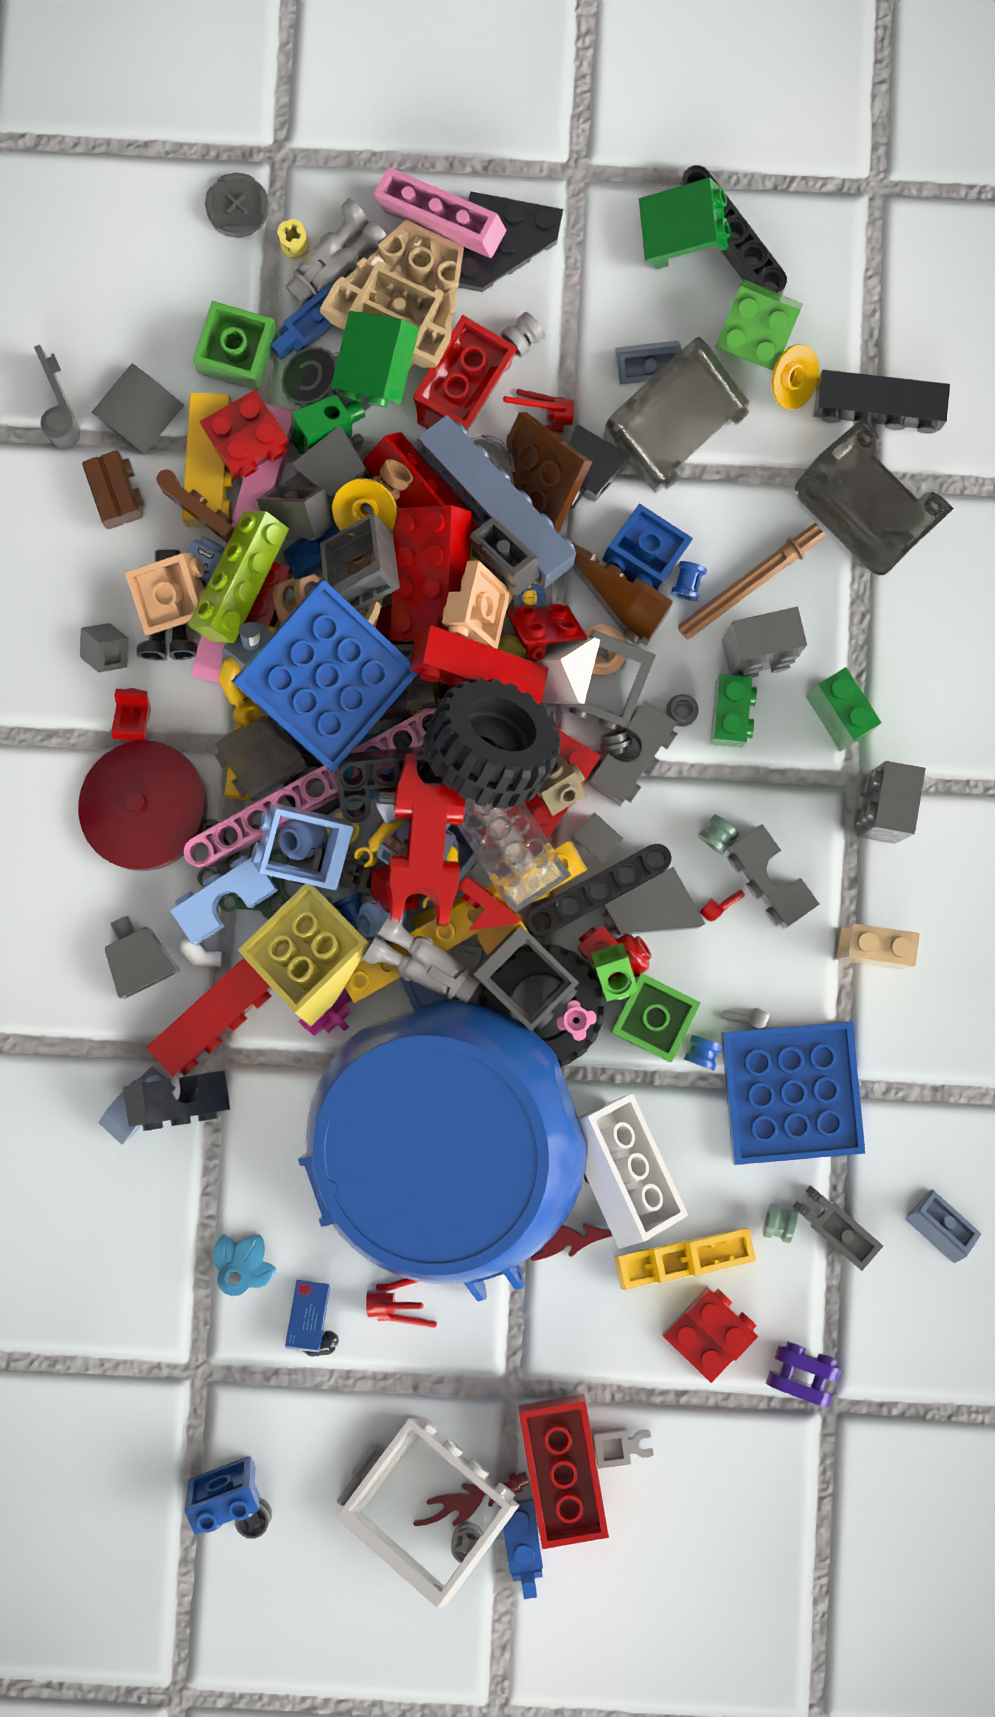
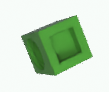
[590,943,639,1002]

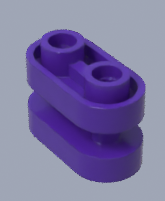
[765,1341,842,1408]

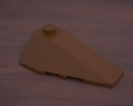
[571,541,673,646]

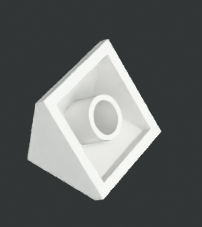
[526,638,600,704]

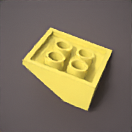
[237,884,370,1026]

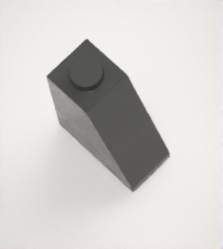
[601,867,705,935]

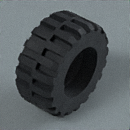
[424,678,561,808]
[479,943,605,1067]

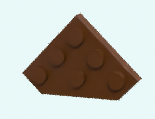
[506,412,593,533]

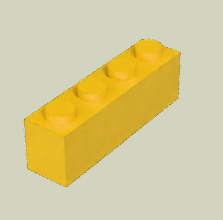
[182,392,234,528]

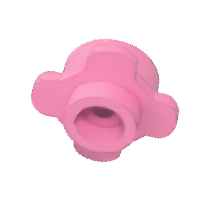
[556,1000,596,1041]

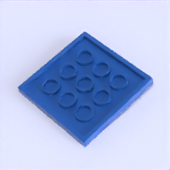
[231,579,418,772]
[721,1022,866,1165]

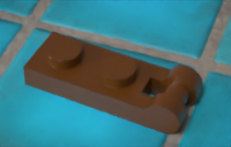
[156,469,234,544]

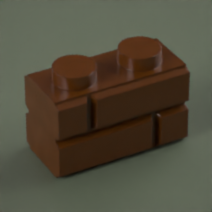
[82,450,145,529]

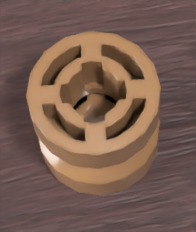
[372,459,413,503]

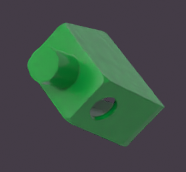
[291,395,365,456]

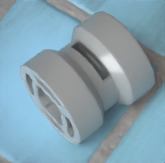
[501,312,545,358]
[451,1522,483,1563]

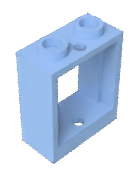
[251,802,354,890]

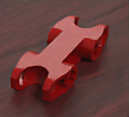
[386,753,465,927]

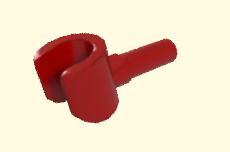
[700,890,745,921]

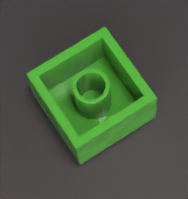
[715,279,803,370]
[193,301,278,391]
[610,973,701,1063]

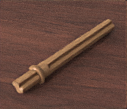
[678,523,825,640]

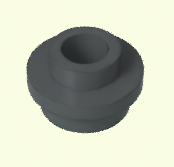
[666,694,699,727]
[600,730,632,755]

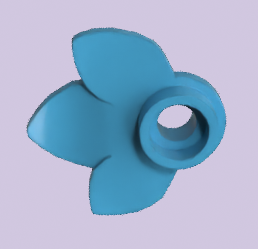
[213,1235,276,1296]

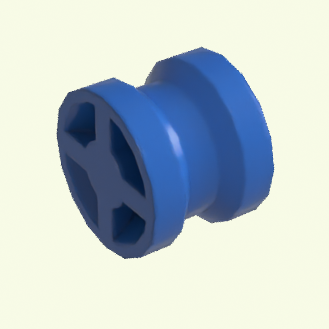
[683,1035,723,1071]

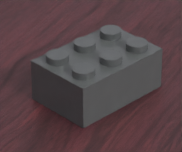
[722,606,807,678]
[854,761,926,844]

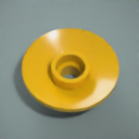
[771,344,819,410]
[332,478,397,536]

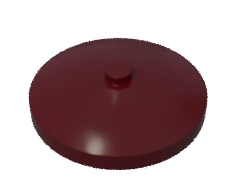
[78,741,208,871]

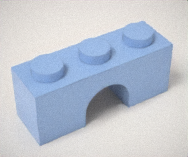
[170,855,279,945]

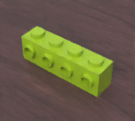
[188,511,289,643]

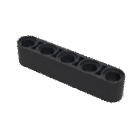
[681,165,787,295]
[526,844,672,937]

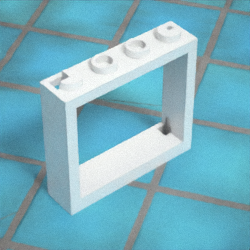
[335,1417,520,1608]

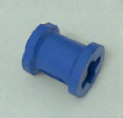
[671,561,707,601]
[334,893,363,930]

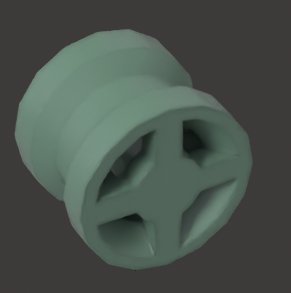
[698,814,739,855]
[763,1204,798,1243]

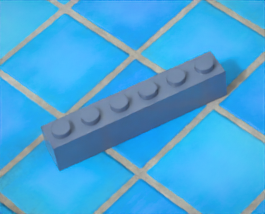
[417,415,576,589]

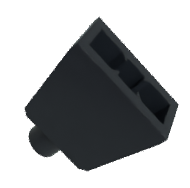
[569,424,630,509]

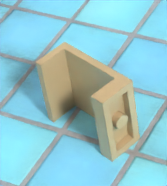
[835,923,920,969]

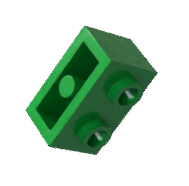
[710,674,757,747]

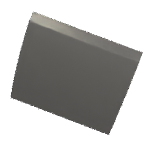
[91,363,184,455]

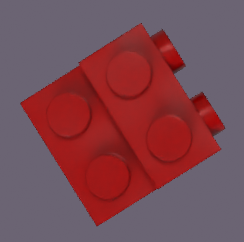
[200,389,290,479]
[662,1287,759,1383]

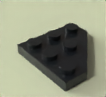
[458,191,563,292]

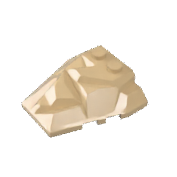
[320,220,464,368]

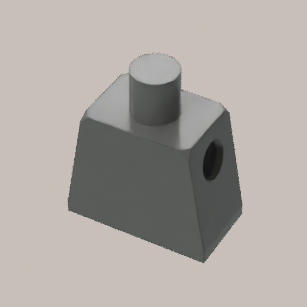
[292,425,370,505]
[105,916,181,999]

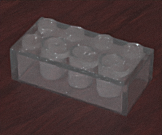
[457,798,572,913]

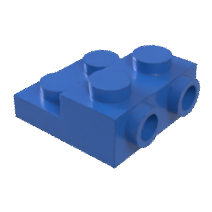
[602,503,693,591]
[184,1456,260,1535]

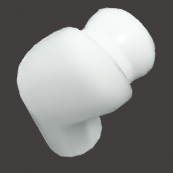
[179,933,223,967]

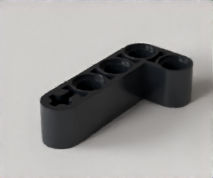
[336,746,443,823]

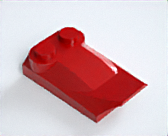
[412,315,518,432]

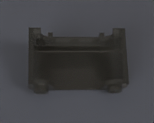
[603,336,750,493]
[795,418,954,575]

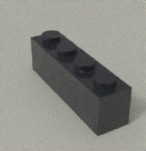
[813,370,950,434]

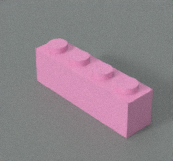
[373,167,506,258]

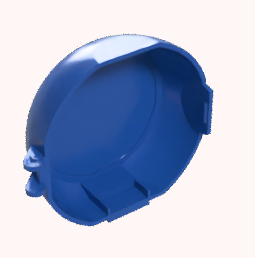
[298,1000,588,1302]

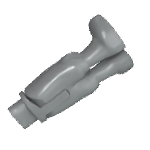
[285,198,387,305]
[362,913,480,1003]

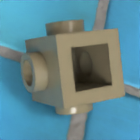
[537,756,586,816]

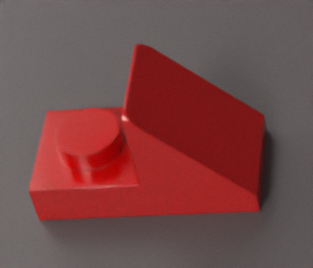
[458,876,523,931]

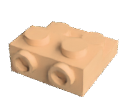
[125,552,205,636]
[442,561,510,649]

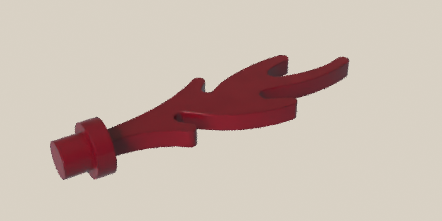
[531,1223,615,1261]
[413,1471,530,1526]

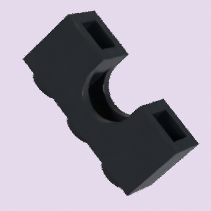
[123,1070,230,1131]

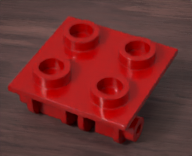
[506,604,587,661]

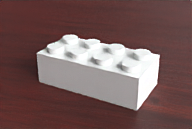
[578,1093,688,1249]

